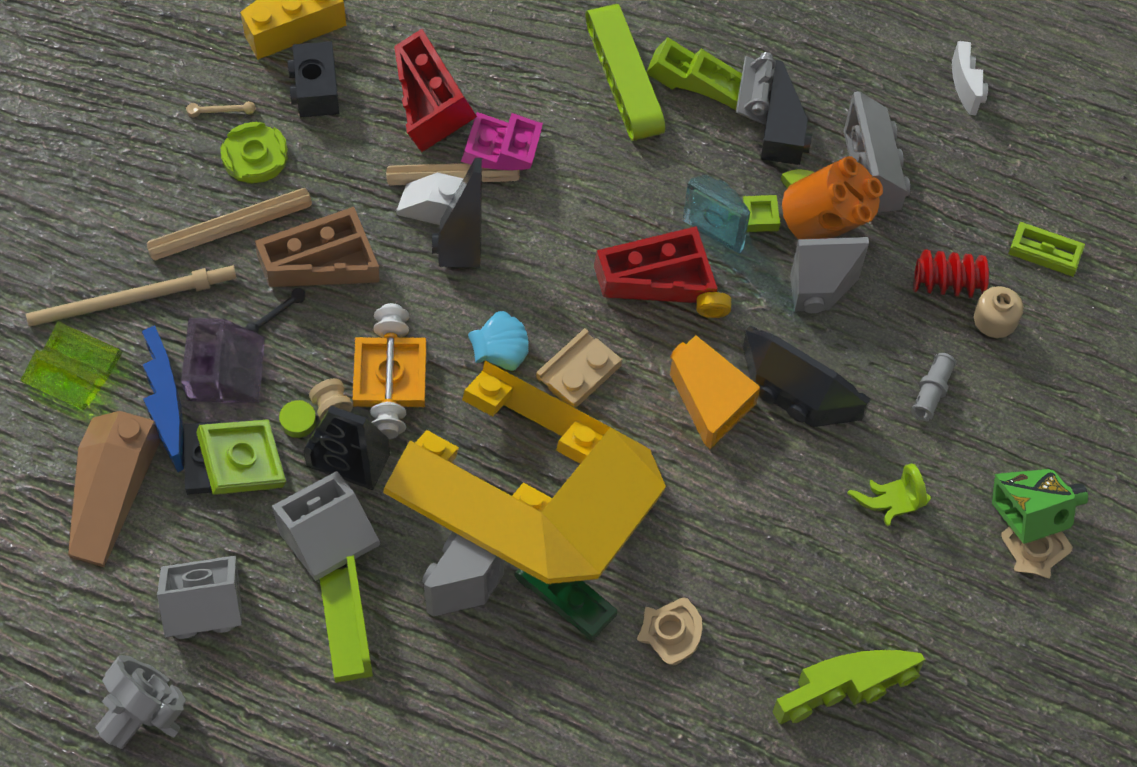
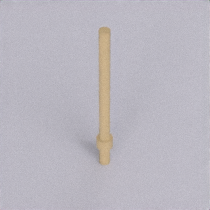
[26,265,237,327]

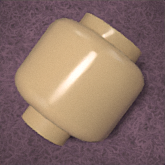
[974,286,1024,338]

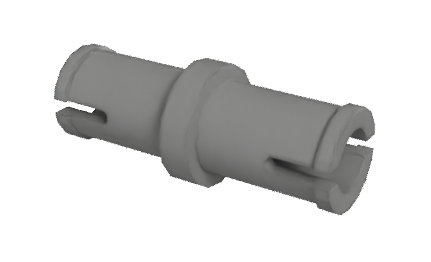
[911,353,957,421]

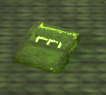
[20,321,123,411]

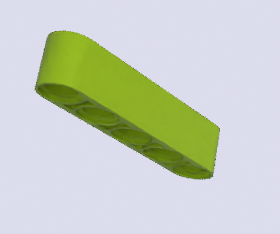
[585,4,665,141]

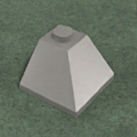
[790,237,869,313]

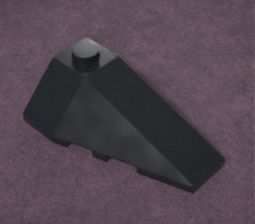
[303,406,390,490]

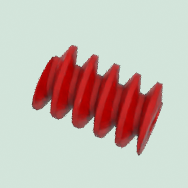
[913,249,989,298]

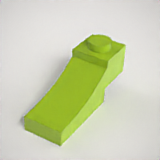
[646,37,742,110]

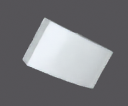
[952,41,988,116]

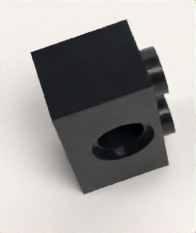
[287,41,340,118]

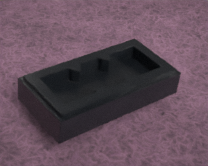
[184,421,221,495]

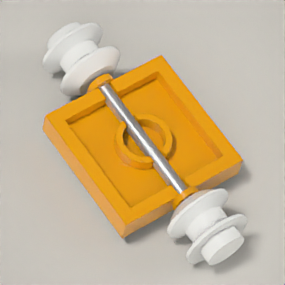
[352,303,427,439]

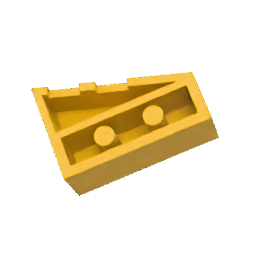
[240,0,347,60]

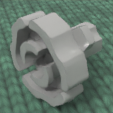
[95,655,186,749]

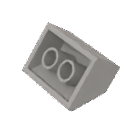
[844,91,910,212]

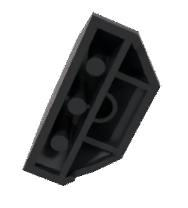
[743,325,871,427]

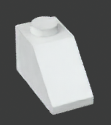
[396,172,463,225]

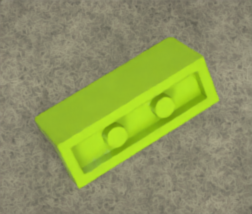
[320,556,373,683]

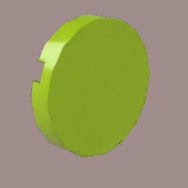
[220,122,288,184]

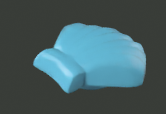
[468,311,529,371]

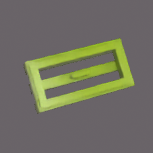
[1008,222,1085,277]

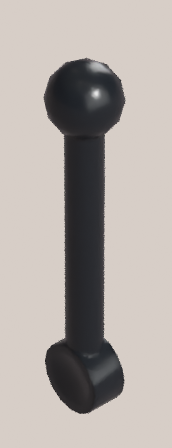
[245,288,306,336]

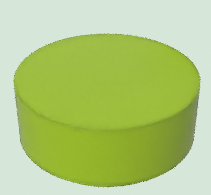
[279,400,316,438]

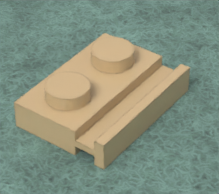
[536,328,622,408]

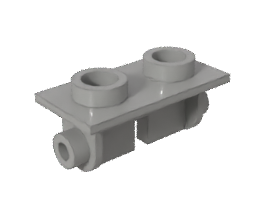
[736,52,776,124]

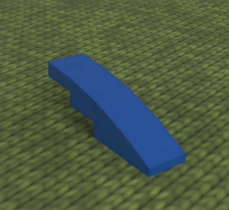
[142,325,184,472]

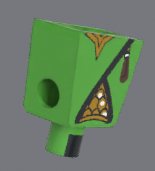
[992,469,1088,544]

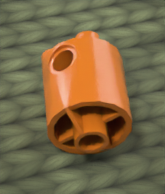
[782,156,883,239]

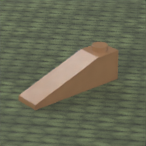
[68,411,161,567]

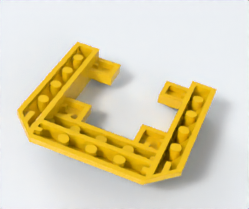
[383,360,666,584]

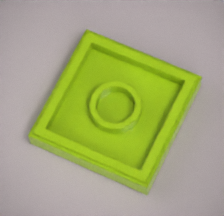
[196,419,286,495]

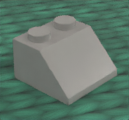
[157,555,242,639]

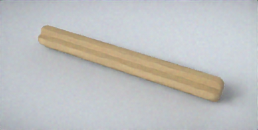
[147,188,312,260]

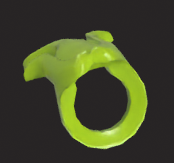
[847,463,931,527]

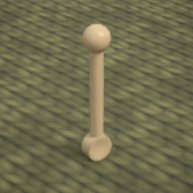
[186,101,256,118]

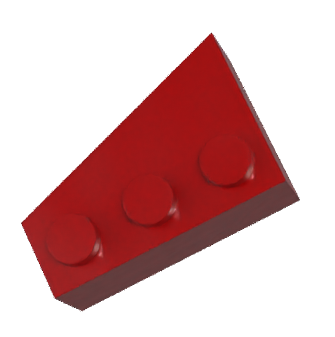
[394,29,477,153]
[594,226,718,303]

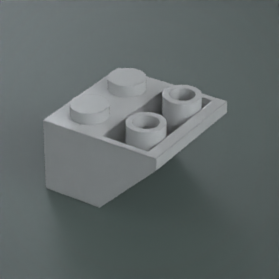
[272,471,380,581]
[422,532,504,616]

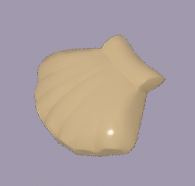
[1002,526,1073,579]
[637,598,703,665]

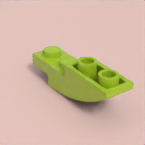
[773,650,925,725]

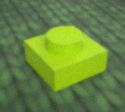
[742,195,780,232]

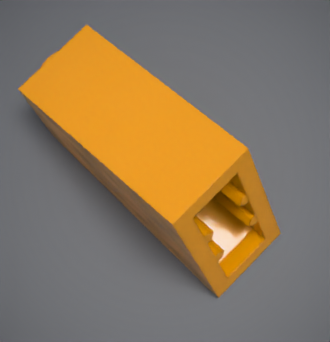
[670,335,760,449]

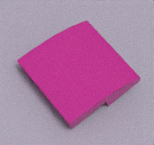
[461,112,543,170]

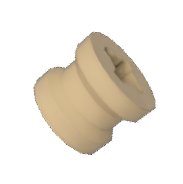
[309,378,353,421]

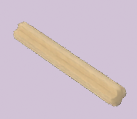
[386,163,520,186]

